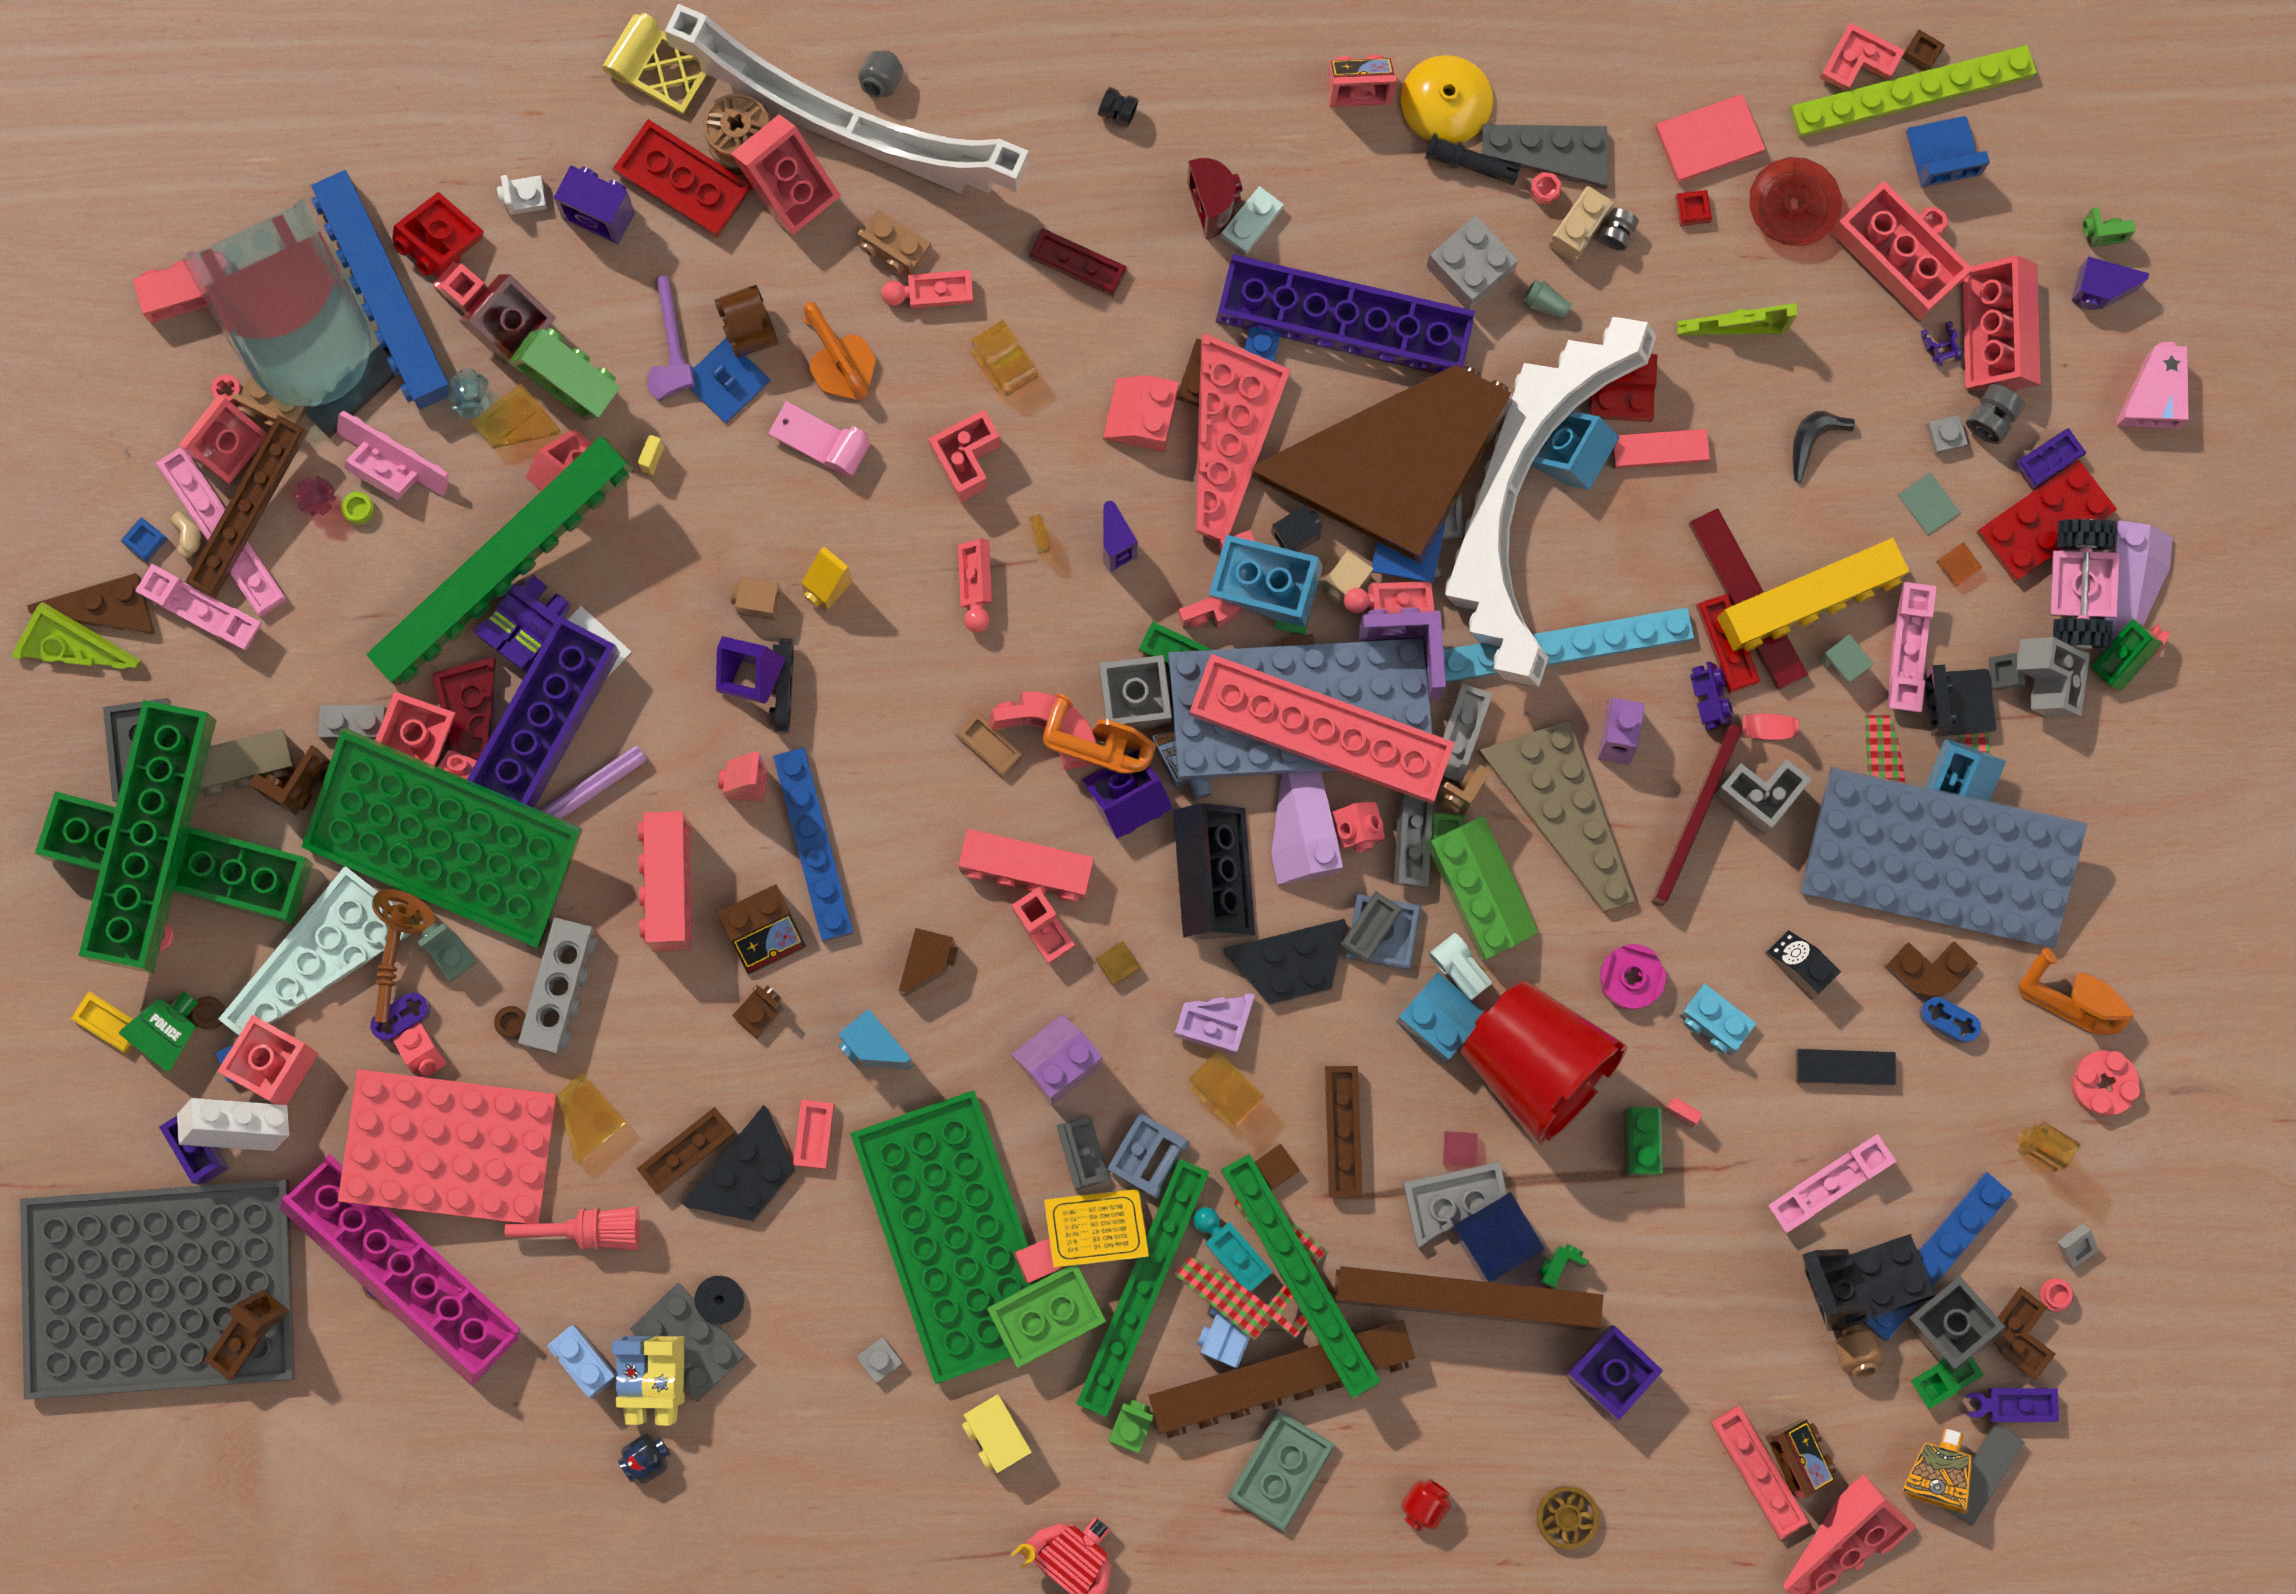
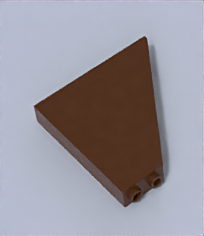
[1252,365,1512,565]

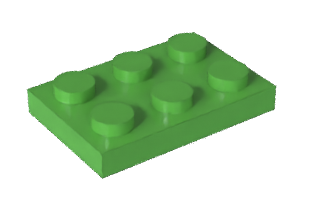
[987,1265,1106,1368]

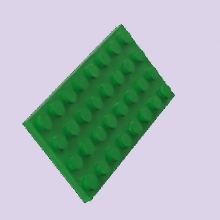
[301,728,583,948]
[850,1090,1040,1384]

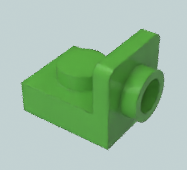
[2082,207,2135,247]
[1108,1400,1154,1453]

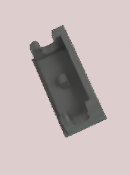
[1057,1116,1110,1191]

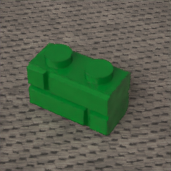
[1624,1107,1663,1176]

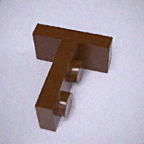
[204,1290,289,1381]

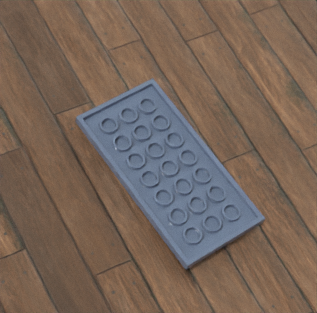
[1168,639,1432,780]
[1800,767,2088,948]

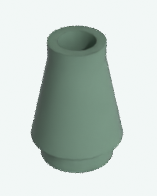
[1523,279,1572,320]

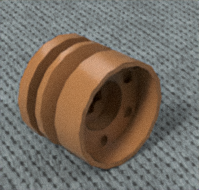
[703,93,770,174]

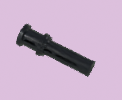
[1424,132,1521,186]

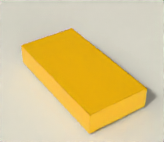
[70,991,133,1054]

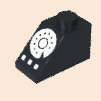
[1765,930,1841,999]

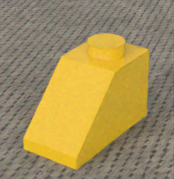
[801,547,853,610]

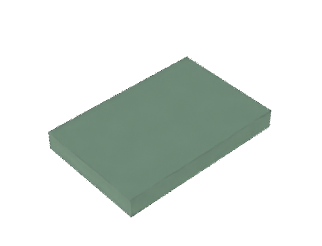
[1227,1410,1335,1532]

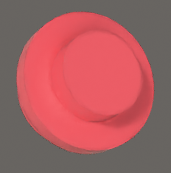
[2039,1278,2073,1312]

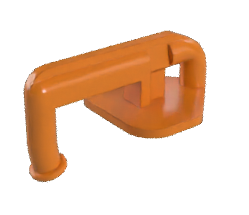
[803,302,876,401]
[1043,693,1156,774]
[2018,948,2135,1035]

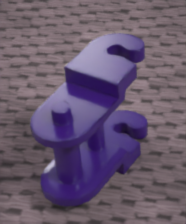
[1921,321,1962,367]

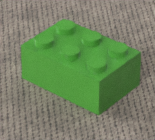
[508,328,620,420]

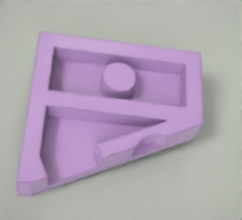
[1174,993,1255,1056]

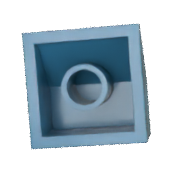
[1531,411,1620,490]
[1396,972,1484,1064]
[838,1009,914,1070]

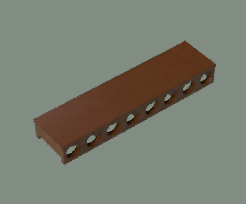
[1333,1266,1603,1331]

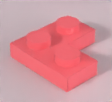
[1820,23,1905,91]

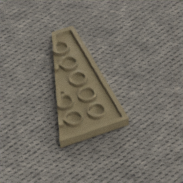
[1478,720,1635,913]

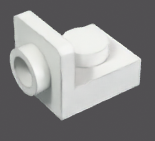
[497,175,547,215]

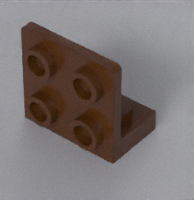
[249,745,330,815]

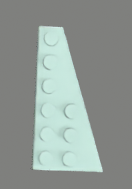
[219,866,414,1035]

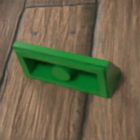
[2091,618,2163,690]

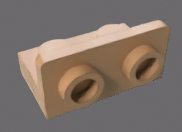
[857,210,931,275]
[231,370,312,428]
[1437,764,1491,815]

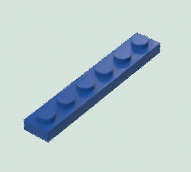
[773,748,854,942]
[1863,1172,2012,1342]

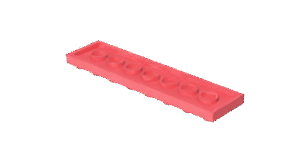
[1189,654,1455,804]

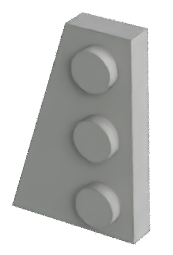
[1402,1161,1507,1247]

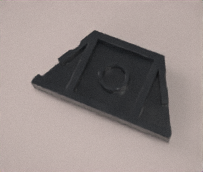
[1223,919,1346,1006]
[682,1105,796,1222]

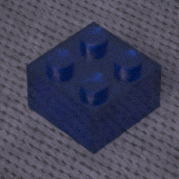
[1451,1192,1545,1282]

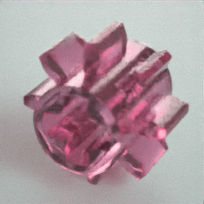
[294,476,336,516]

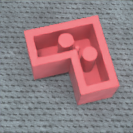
[928,409,1001,503]

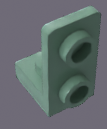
[417,923,477,982]

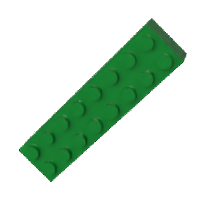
[78,700,217,974]
[35,791,313,925]

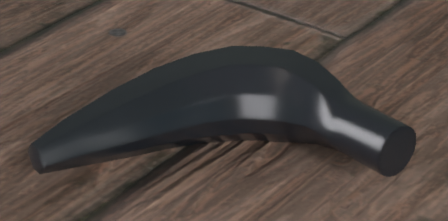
[1793,411,1855,482]

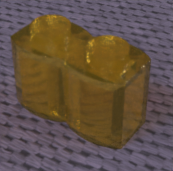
[970,320,1038,397]
[2016,1121,2080,1173]

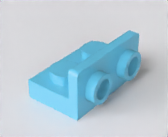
[1679,984,1757,1055]

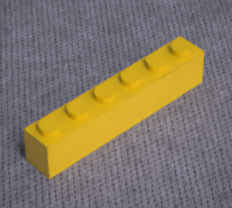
[1717,538,1910,652]

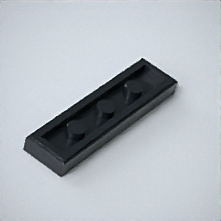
[306,344,395,438]

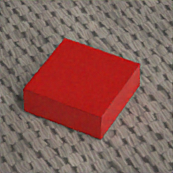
[1675,190,1712,226]

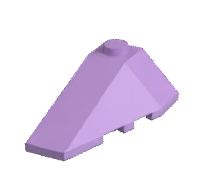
[2097,521,2173,653]
[1271,772,1343,886]

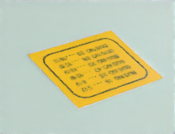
[1044,1189,1149,1268]

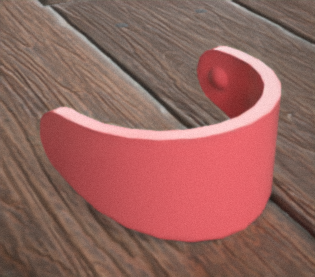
[1742,713,1799,740]

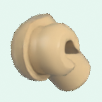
[169,511,202,558]

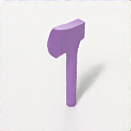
[648,276,696,401]

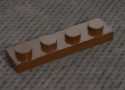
[1324,1066,1362,1198]

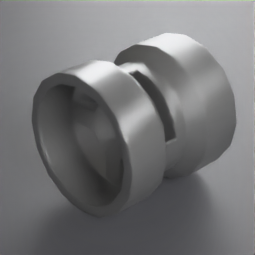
[1598,208,1639,251]

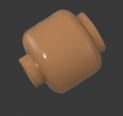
[1835,1326,1883,1379]

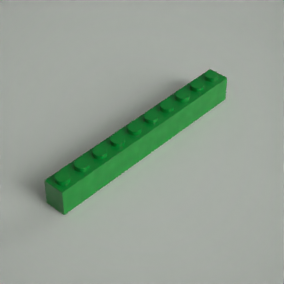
[366,436,634,685]

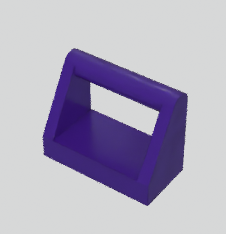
[1103,501,1138,573]
[716,636,786,704]

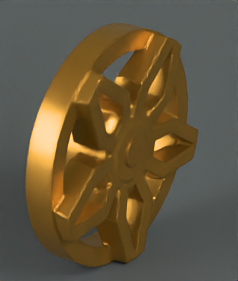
[1536,1486,1599,1550]

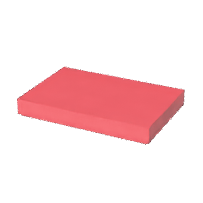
[1655,94,1766,183]

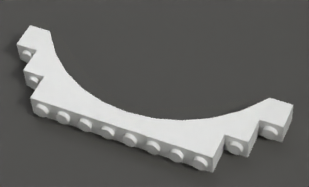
[665,4,1029,194]
[1445,317,1657,687]

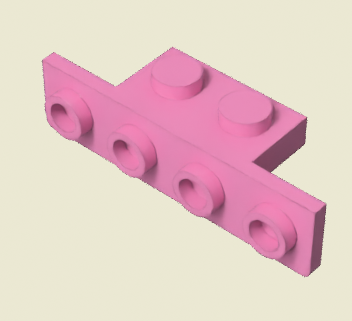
[337,411,449,500]

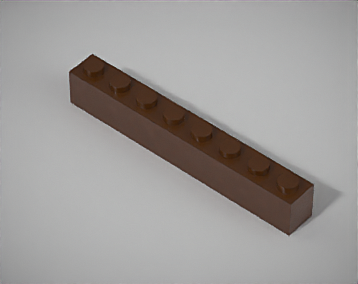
[1148,1320,1415,1439]

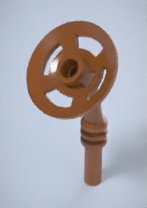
[372,889,435,1024]

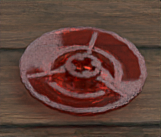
[1749,157,1842,246]

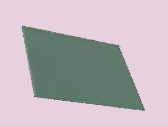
[1898,472,1961,535]

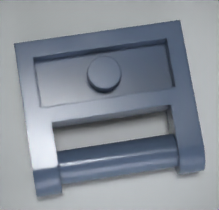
[1107,1113,1190,1200]

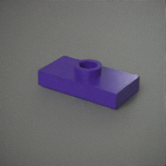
[2015,428,2087,489]

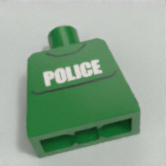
[118,990,199,1072]

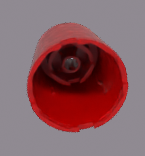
[1461,980,1627,1146]

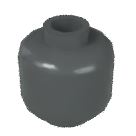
[858,51,904,98]

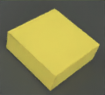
[638,435,664,476]

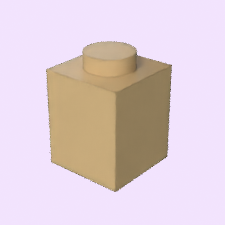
[1323,550,1373,604]

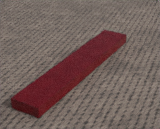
[1689,508,1808,690]
[1651,724,1742,906]

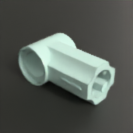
[1429,933,1492,1001]

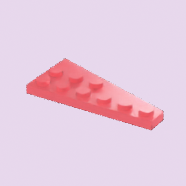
[1195,333,1291,542]

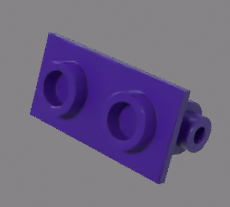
[1690,661,1734,730]

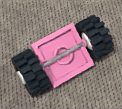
[2050,519,2119,649]

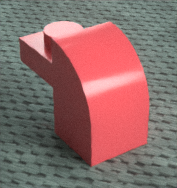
[1011,887,1075,965]

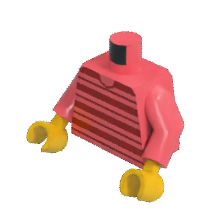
[1011,1517,1111,1594]

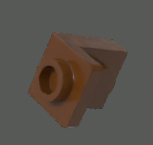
[732,985,784,1038]

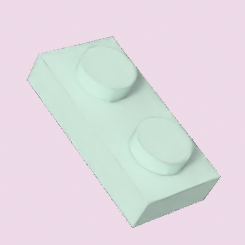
[1221,186,1284,255]

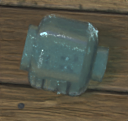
[448,369,490,419]

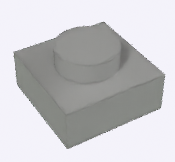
[1926,415,1968,455]
[2057,1223,2099,1269]
[856,1337,903,1384]

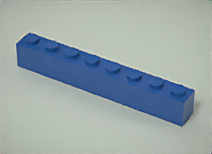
[311,169,454,410]

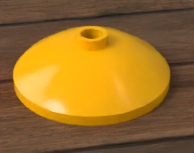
[1400,55,1493,143]

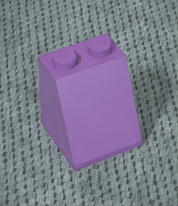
[1011,1014,1103,1106]

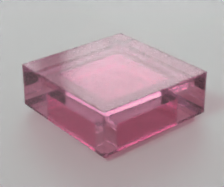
[1442,1131,1477,1167]

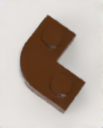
[1885,941,1978,997]
[1995,1287,2056,1380]

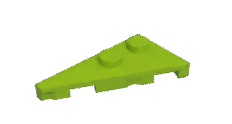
[1676,303,1797,336]
[11,602,141,669]

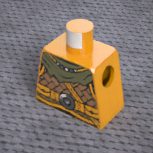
[1903,1429,1972,1514]

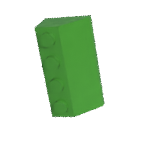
[1425,815,1538,959]

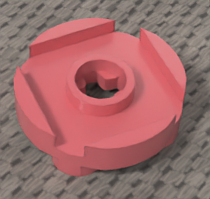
[2071,1050,2140,1116]

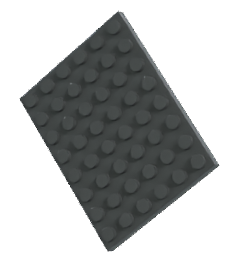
[20,1179,295,1400]

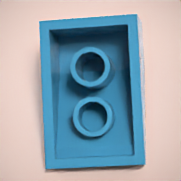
[1209,534,1323,627]

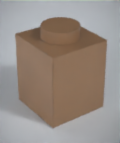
[731,576,781,620]

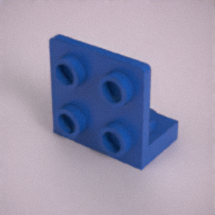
[1906,116,1990,188]

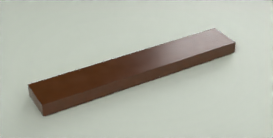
[185,415,309,599]

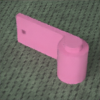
[768,401,871,478]

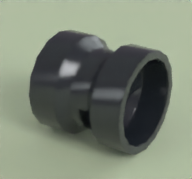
[1098,87,1139,128]

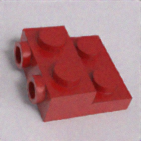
[392,192,484,279]
[1589,354,1658,422]

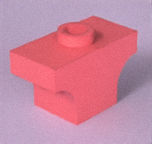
[433,262,487,313]

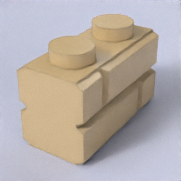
[1549,186,1613,263]

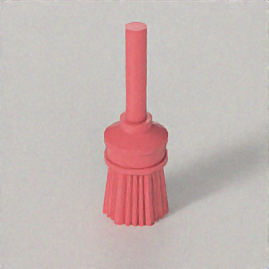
[504,1206,641,1251]

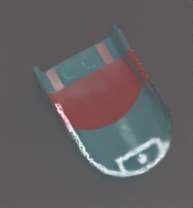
[182,199,371,407]

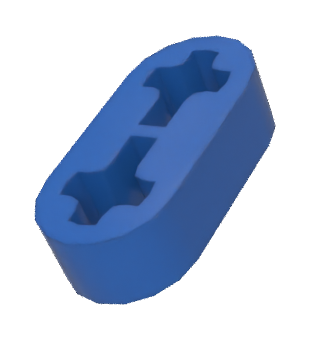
[1920,997,1981,1043]

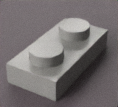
[318,705,387,739]

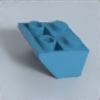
[1925,738,2006,801]

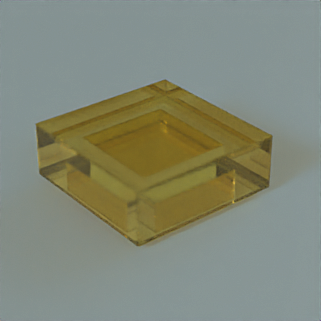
[1029,514,1050,555]

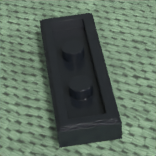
[1796,1049,1896,1086]

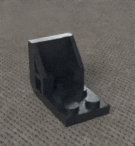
[1802,1234,1935,1331]

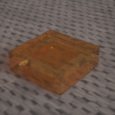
[1936,542,1982,587]

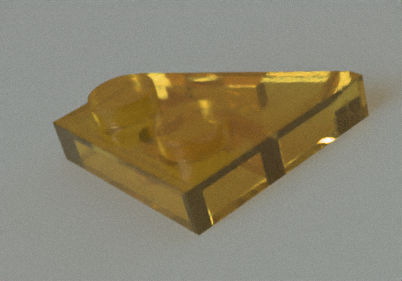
[471,383,561,449]
[557,1072,627,1164]

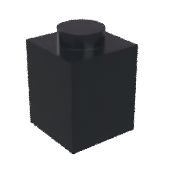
[1271,505,1323,552]

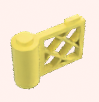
[602,13,707,115]

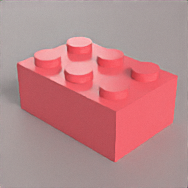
[730,114,841,235]

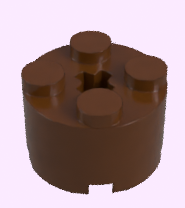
[714,284,778,358]

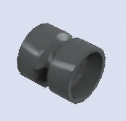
[1966,384,2025,444]

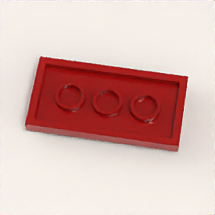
[613,119,753,238]
[1976,459,2117,583]

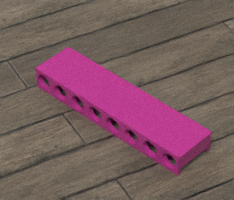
[279,1154,521,1386]

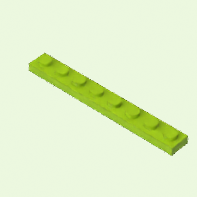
[1790,45,2037,138]

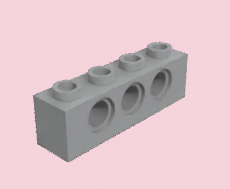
[518,917,599,1057]

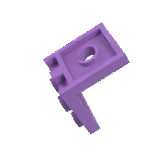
[1359,608,1446,701]

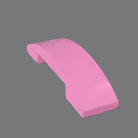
[135,564,262,651]
[1888,582,1936,713]
[1768,1134,1896,1233]

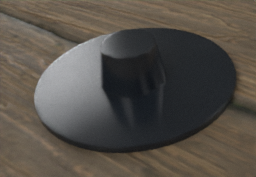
[694,1276,744,1324]

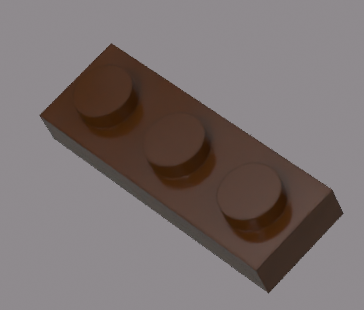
[636,1107,736,1195]

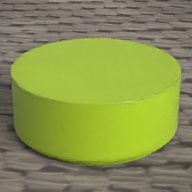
[341,491,375,525]

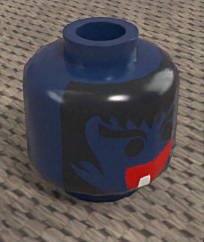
[618,1434,670,1484]

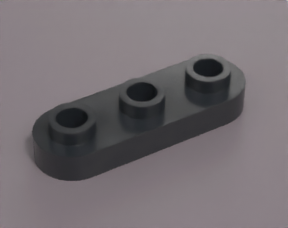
[769,638,794,733]

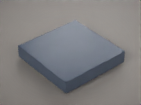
[1346,894,1421,970]

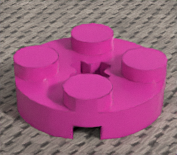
[1600,944,1666,1010]

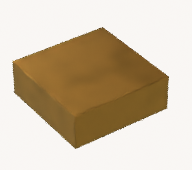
[1096,941,1140,986]

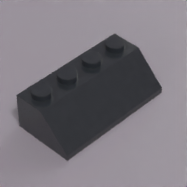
[1173,803,1256,939]

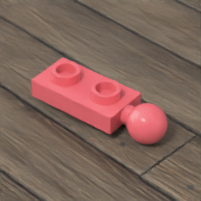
[881,270,974,309]
[958,538,992,633]
[1344,582,1434,614]

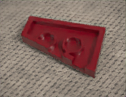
[432,657,496,761]

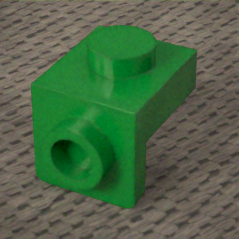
[1537,1244,1589,1289]

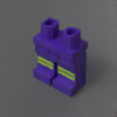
[474,575,571,673]

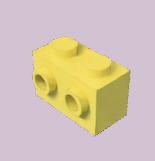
[962,1394,1032,1473]

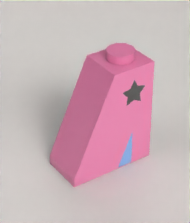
[2117,342,2189,428]

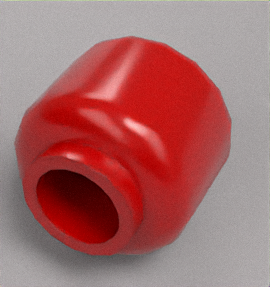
[1401,1479,1451,1531]

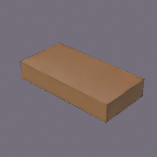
[956,711,1025,778]

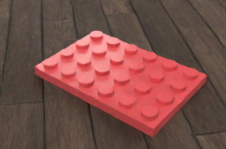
[338,1069,556,1224]

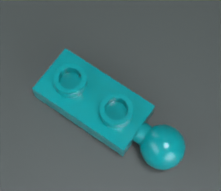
[1193,1207,1273,1292]

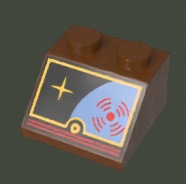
[717,884,807,975]
[1765,1419,1836,1498]

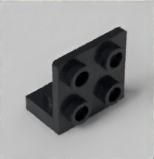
[1924,664,1996,736]

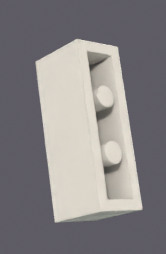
[177,1098,289,1151]

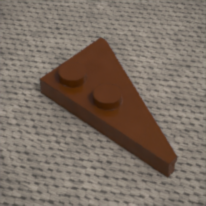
[27,573,155,635]

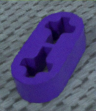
[370,993,430,1041]

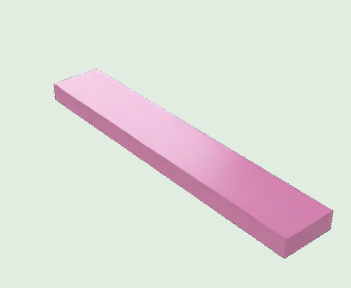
[156,447,287,618]

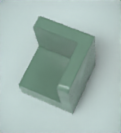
[1819,634,1874,683]

